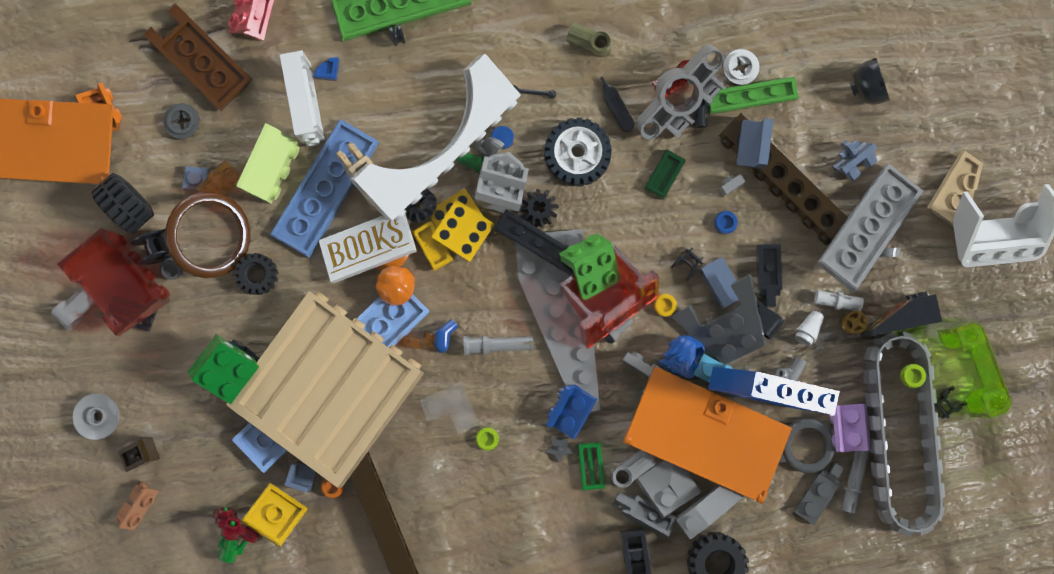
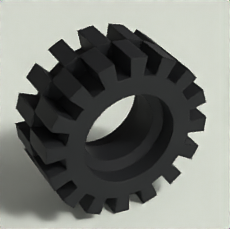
[234,253,279,295]

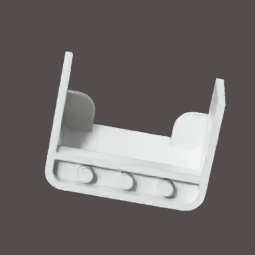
[953,184,1054,267]

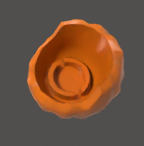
[375,265,415,306]

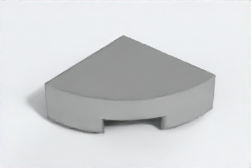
[474,137,505,157]

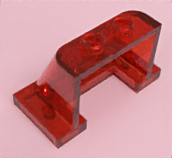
[560,245,659,349]

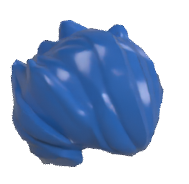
[658,335,705,379]

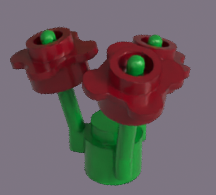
[213,507,263,563]

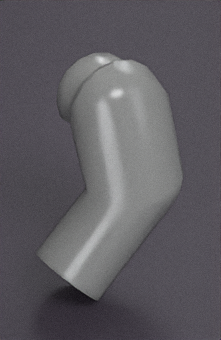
[775,357,807,381]

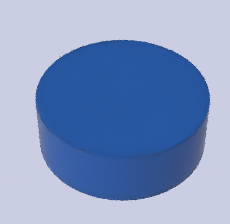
[491,126,514,150]
[714,211,738,234]

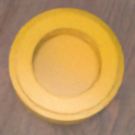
[653,294,677,317]

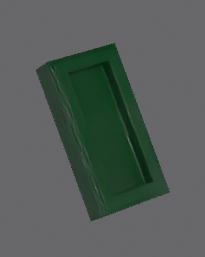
[644,149,686,200]

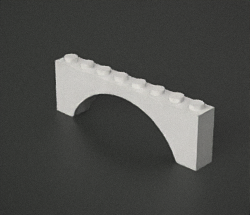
[350,54,521,221]

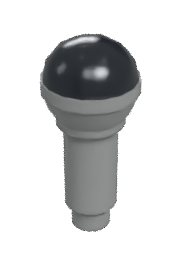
[603,316,633,344]

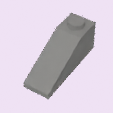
[676,485,744,539]

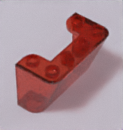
[57,228,171,336]

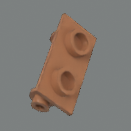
[115,481,159,530]

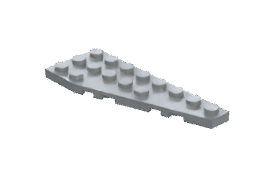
[515,229,600,412]

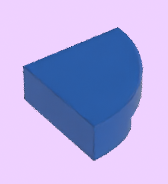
[313,57,340,81]

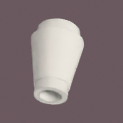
[795,311,824,346]

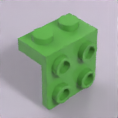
[559,233,620,300]

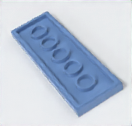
[270,119,379,258]

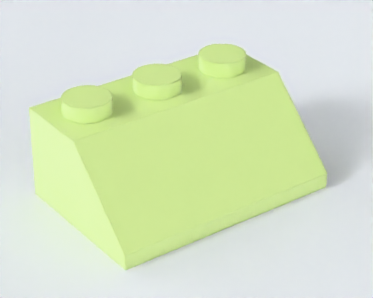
[236,123,300,204]

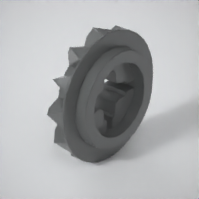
[163,103,200,140]

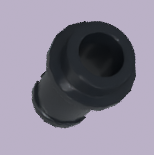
[692,99,709,128]

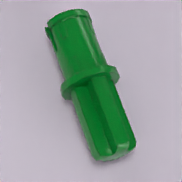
[456,153,484,173]

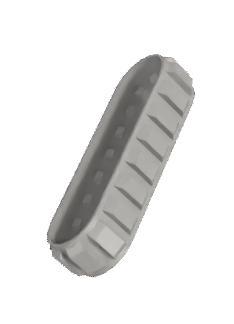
[863,331,945,536]

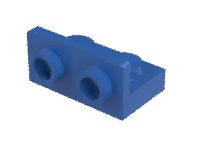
[546,384,597,439]

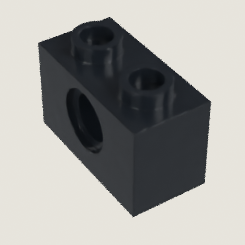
[620,527,651,574]

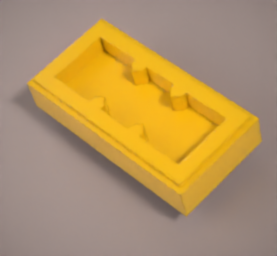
[412,221,454,272]

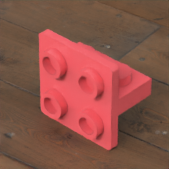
[229,0,274,41]

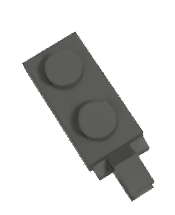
[793,462,844,525]
[612,492,676,540]

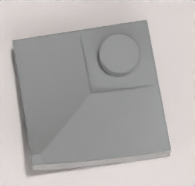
[636,460,701,519]

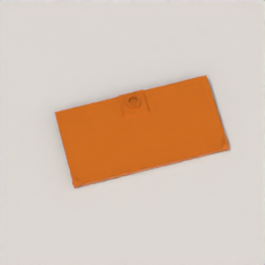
[0,99,114,184]
[623,366,792,504]

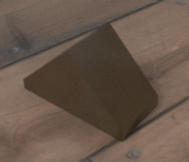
[118,438,160,472]

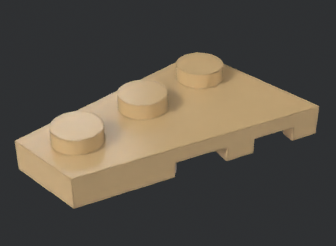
[926,151,983,226]

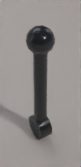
[513,85,556,99]

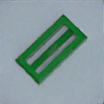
[578,442,605,491]

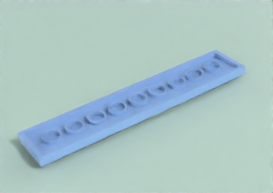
[232,294,430,473]

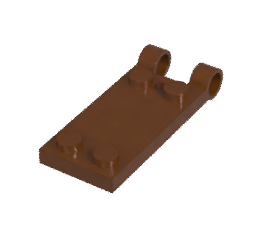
[143,3,253,111]

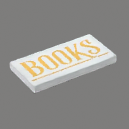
[319,214,417,284]

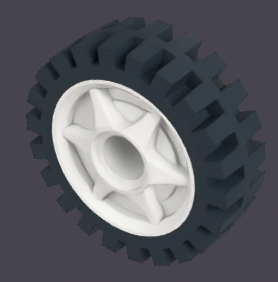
[544,118,612,187]

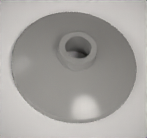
[73,393,120,440]

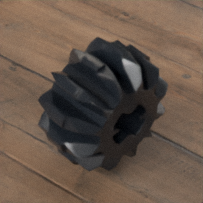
[520,189,559,228]

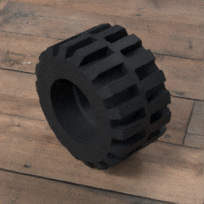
[91,173,154,234]
[687,532,749,574]

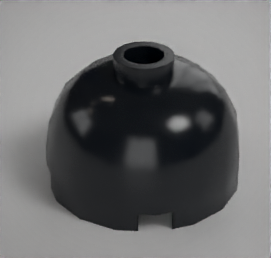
[850,58,890,105]

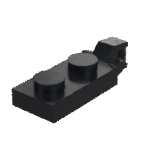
[756,244,782,308]

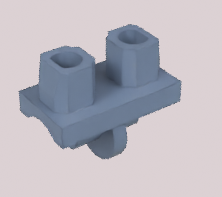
[832,140,878,181]

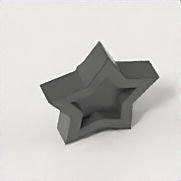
[546,437,572,462]

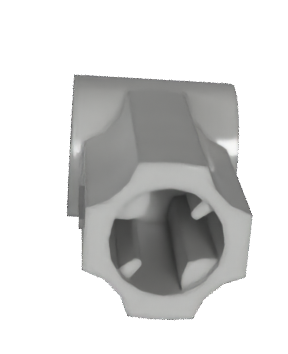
[51,284,100,331]
[610,450,655,488]

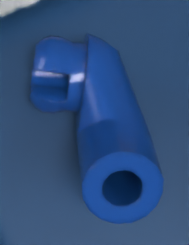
[434,319,458,353]

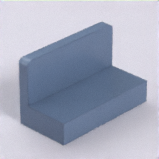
[736,118,774,169]
[698,257,739,309]

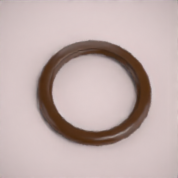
[165,191,251,278]

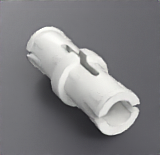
[814,290,864,312]

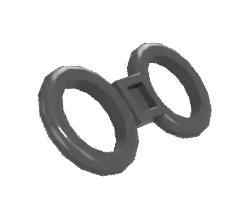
[779,418,835,473]

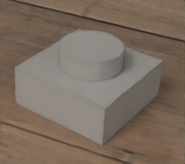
[718,174,746,197]

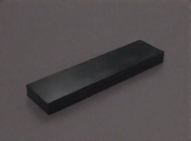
[494,209,574,277]

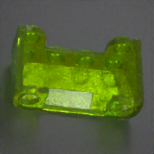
[937,319,1012,418]

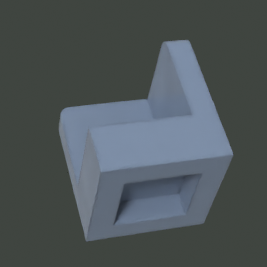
[285,461,317,493]

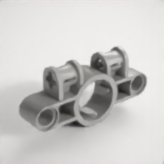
[636,44,726,140]

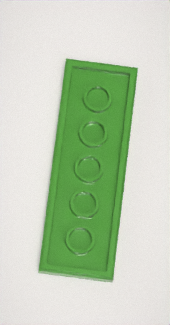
[331,0,472,42]

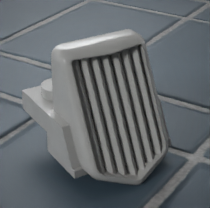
[474,152,528,213]

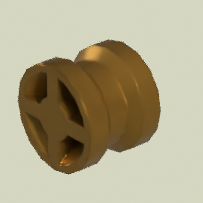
[840,311,868,335]

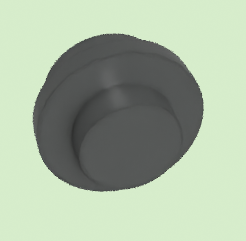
[160,257,183,280]

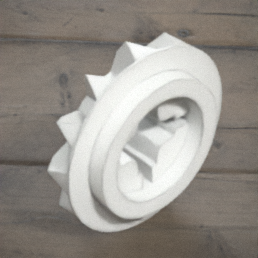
[723,49,759,86]

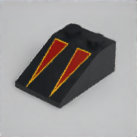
[860,291,942,337]

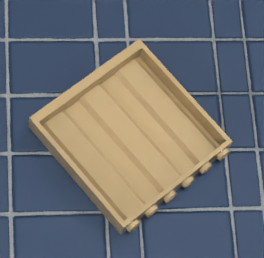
[226,291,424,488]

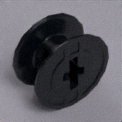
[131,229,183,266]

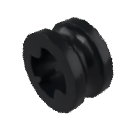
[389,24,406,46]

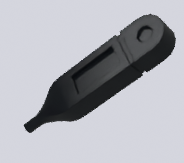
[599,76,634,133]

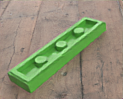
[707,77,799,115]

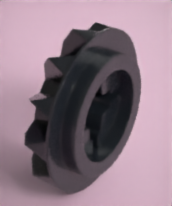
[405,189,437,223]

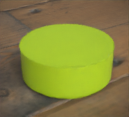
[900,364,926,388]
[476,427,499,451]

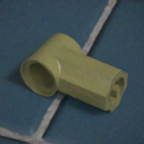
[566,22,611,57]

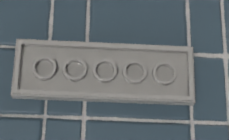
[816,163,923,292]

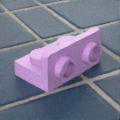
[830,404,871,452]

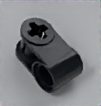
[740,300,784,340]

